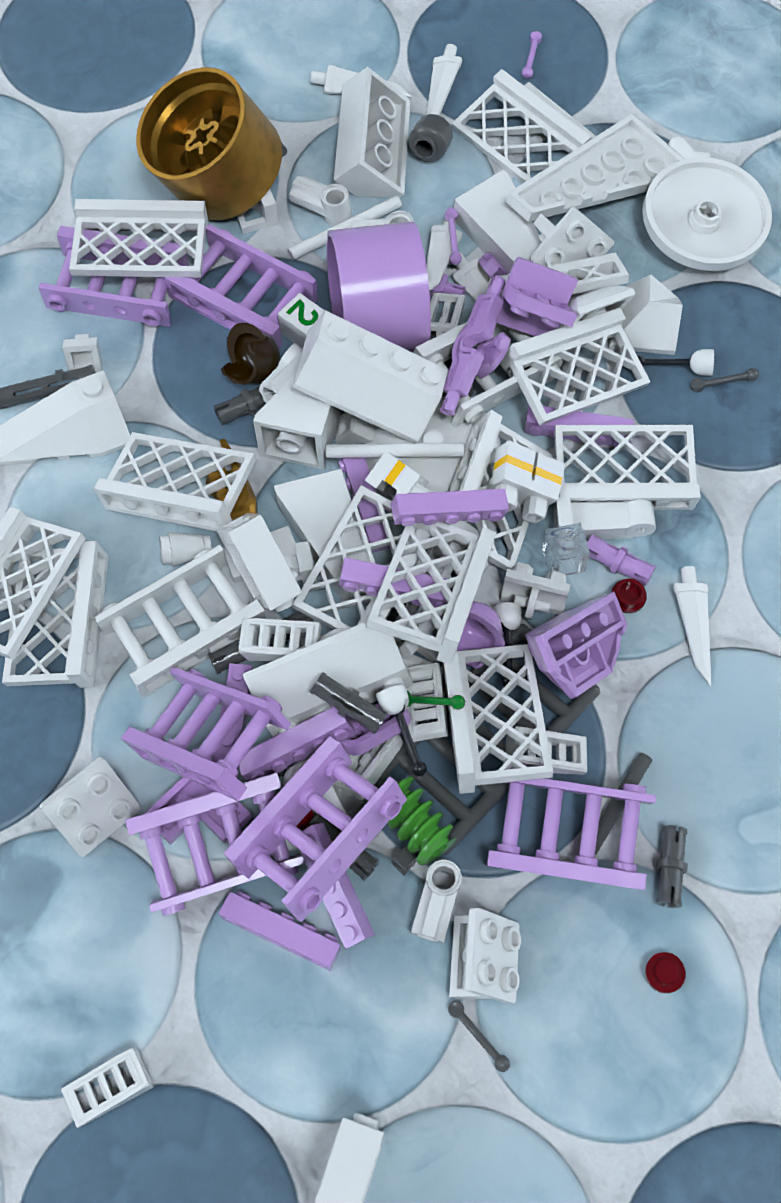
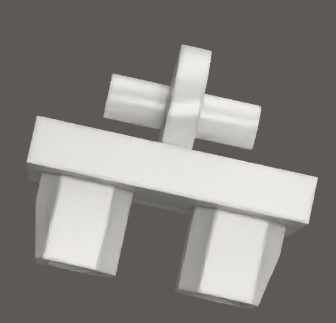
[500,562,571,620]

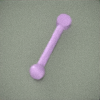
[522,31,542,79]
[444,208,462,265]

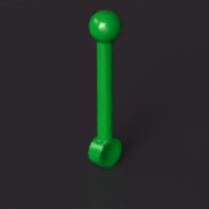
[407,691,465,710]

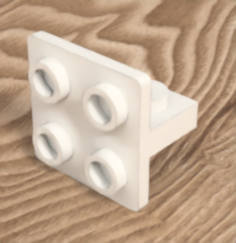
[530,207,614,266]
[39,757,141,857]
[449,908,521,1003]

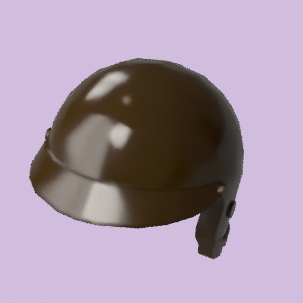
[221,323,280,385]

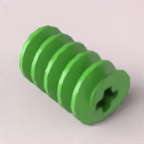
[388,776,457,866]

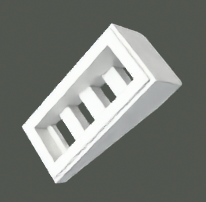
[239,618,322,662]
[406,663,448,742]
[506,726,587,775]
[61,1047,154,1128]

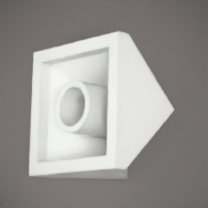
[609,275,683,355]

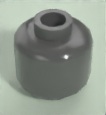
[409,114,453,162]

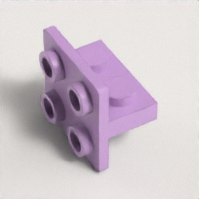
[496,257,578,336]

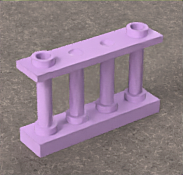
[164,224,318,348]
[39,226,189,327]
[121,667,291,801]
[223,736,407,922]
[486,767,656,890]
[125,772,304,916]

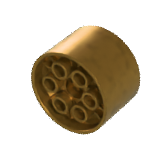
[136,67,282,220]

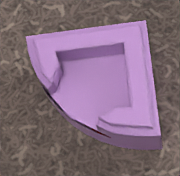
[478,252,508,278]
[476,333,511,378]

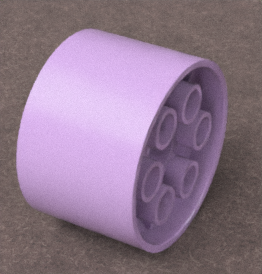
[326,221,431,353]

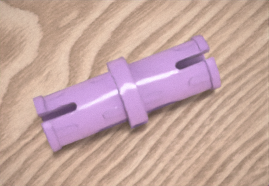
[582,534,656,586]

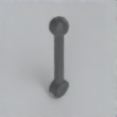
[690,368,759,392]
[448,1001,510,1072]

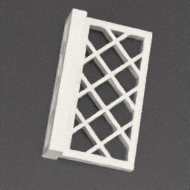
[452,69,591,184]
[69,199,209,278]
[501,308,650,426]
[442,410,552,571]
[554,425,701,510]
[93,432,256,531]
[292,485,431,629]
[0,507,86,660]
[366,522,497,665]
[2,541,109,688]
[442,644,553,794]

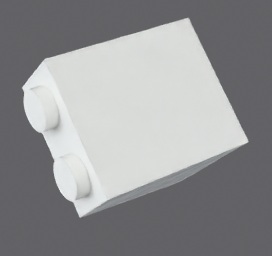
[253,373,343,470]

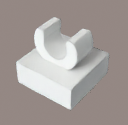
[62,333,103,372]
[284,541,318,585]

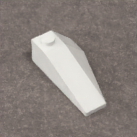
[0,370,130,466]

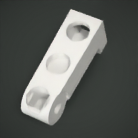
[553,498,656,542]

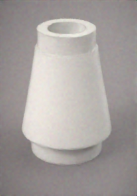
[159,532,212,567]

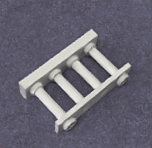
[413,321,564,428]
[94,545,266,698]

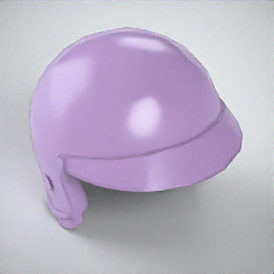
[457,601,505,669]

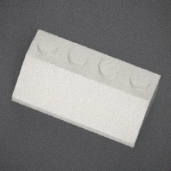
[334,66,411,198]
[292,310,448,443]
[243,614,414,737]

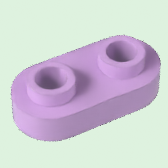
[339,703,411,756]

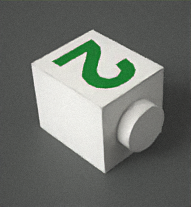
[278,293,325,349]

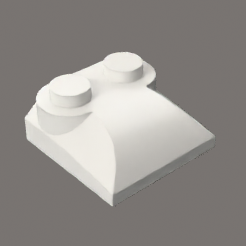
[557,286,636,329]

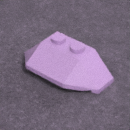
[525,592,627,699]

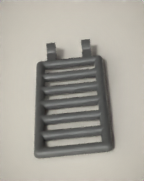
[349,624,600,876]

